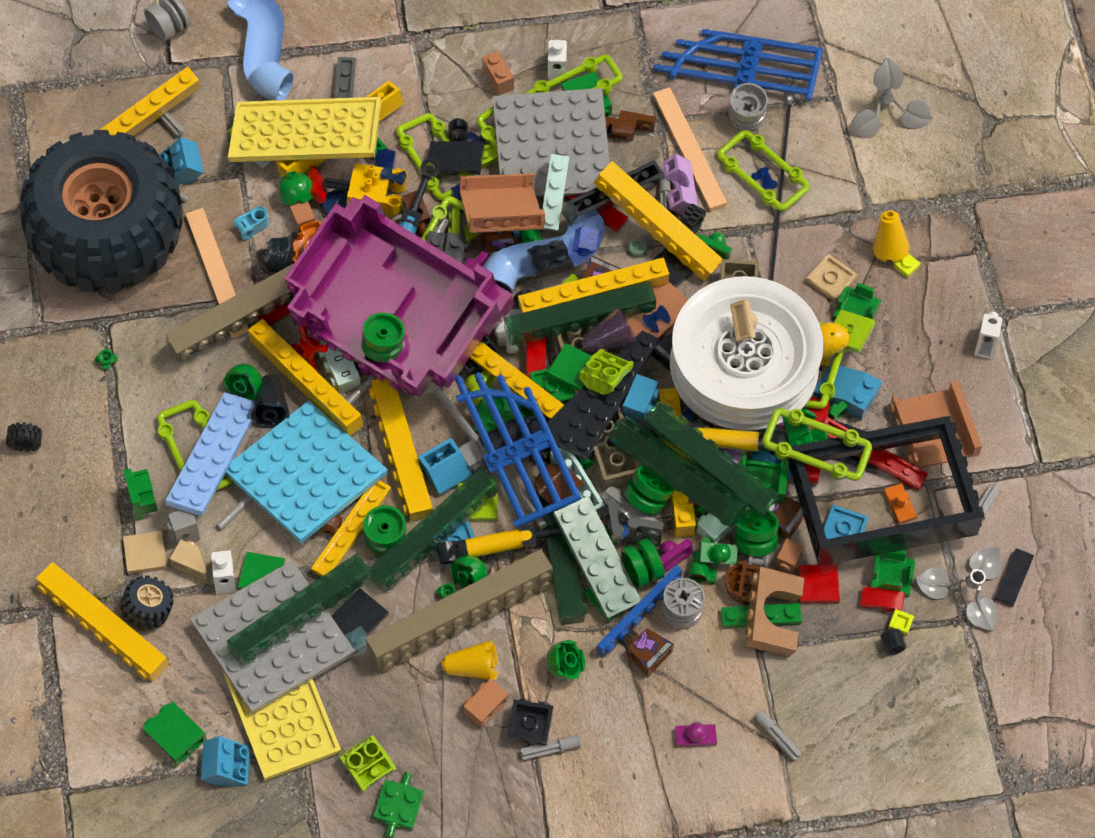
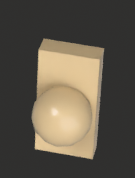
[730,300,758,342]

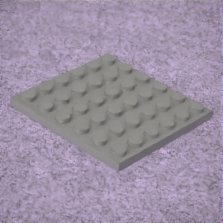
[493,88,610,199]
[190,560,355,714]

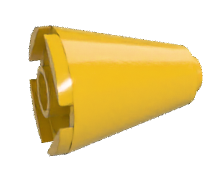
[872,210,910,262]
[442,640,498,681]

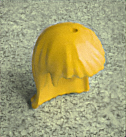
[820,322,850,367]

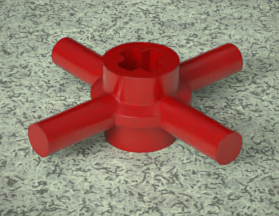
[289,325,328,372]

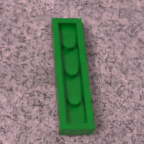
[721,603,802,629]

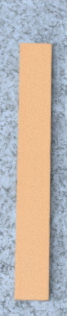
[653,87,727,211]
[185,208,248,338]

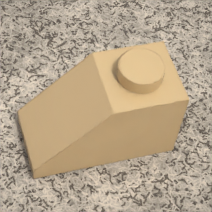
[170,540,208,582]

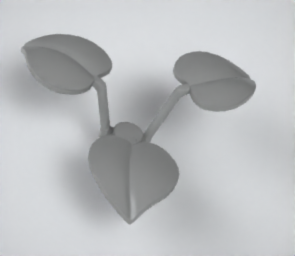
[849,57,932,138]
[916,547,1002,631]

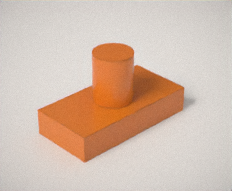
[883,483,917,525]

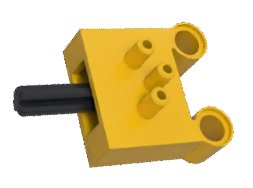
[323,163,408,218]

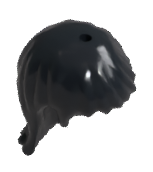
[255,231,298,275]

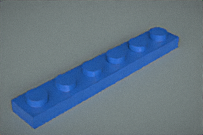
[597,565,682,657]

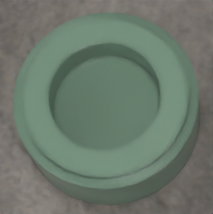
[628,239,647,258]

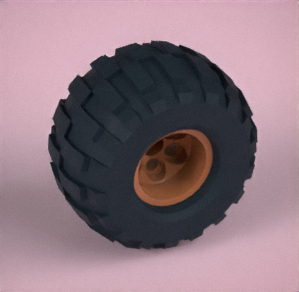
[19,130,183,293]

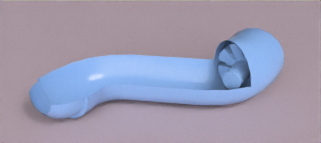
[227,0,294,101]
[483,214,606,294]

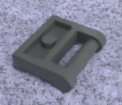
[603,498,624,536]
[626,517,664,547]

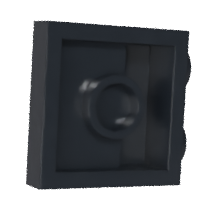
[427,231,469,265]
[527,240,574,278]
[507,699,554,746]

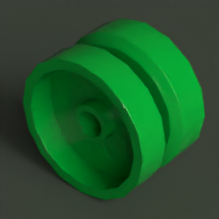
[361,312,405,362]
[624,465,675,515]
[363,505,407,556]
[735,508,779,556]
[620,538,665,589]

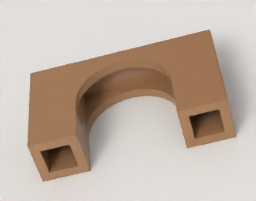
[744,566,804,657]

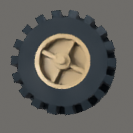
[120,575,174,630]

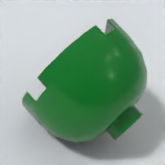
[277,171,313,206]
[223,363,262,401]
[450,555,488,590]
[546,640,585,681]

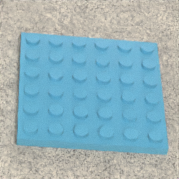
[225,400,388,543]

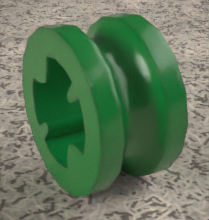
[577,456,594,470]

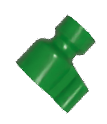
[688,550,717,584]

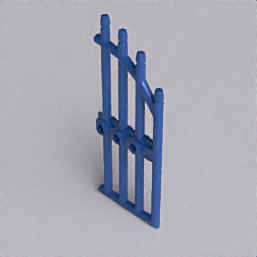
[653,29,823,102]
[455,373,582,528]

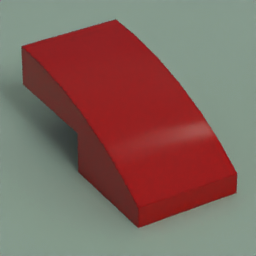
[308,165,327,204]
[860,587,905,612]

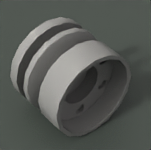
[144,0,191,41]
[728,83,768,131]
[662,578,705,629]

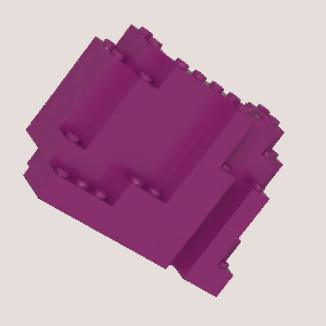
[284,195,514,397]

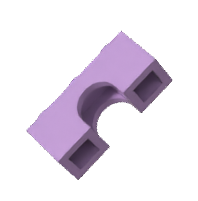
[663,154,698,214]

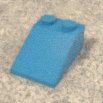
[813,363,883,421]

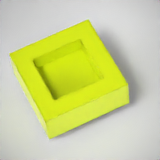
[894,254,921,278]
[888,609,914,636]

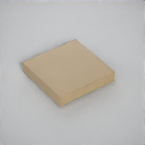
[805,254,858,302]
[123,531,167,574]

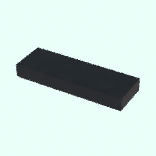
[995,548,1034,607]

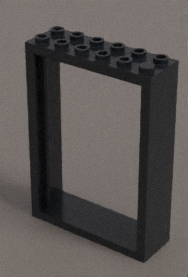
[789,416,984,567]

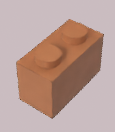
[482,50,514,96]
[463,679,509,729]

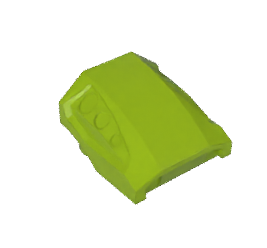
[580,349,634,395]
[338,735,397,791]

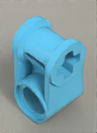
[233,206,269,240]

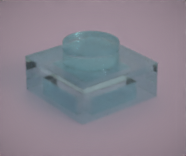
[345,626,368,654]

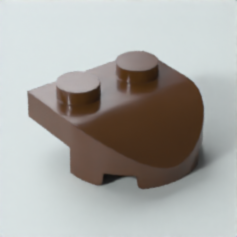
[536,464,584,505]
[725,561,765,605]

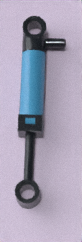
[399,158,439,234]

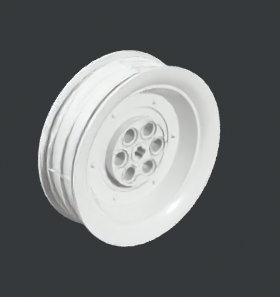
[670,276,823,431]

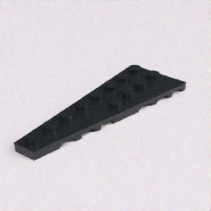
[539,330,659,461]

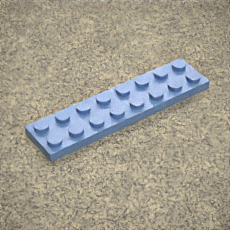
[166,392,254,517]

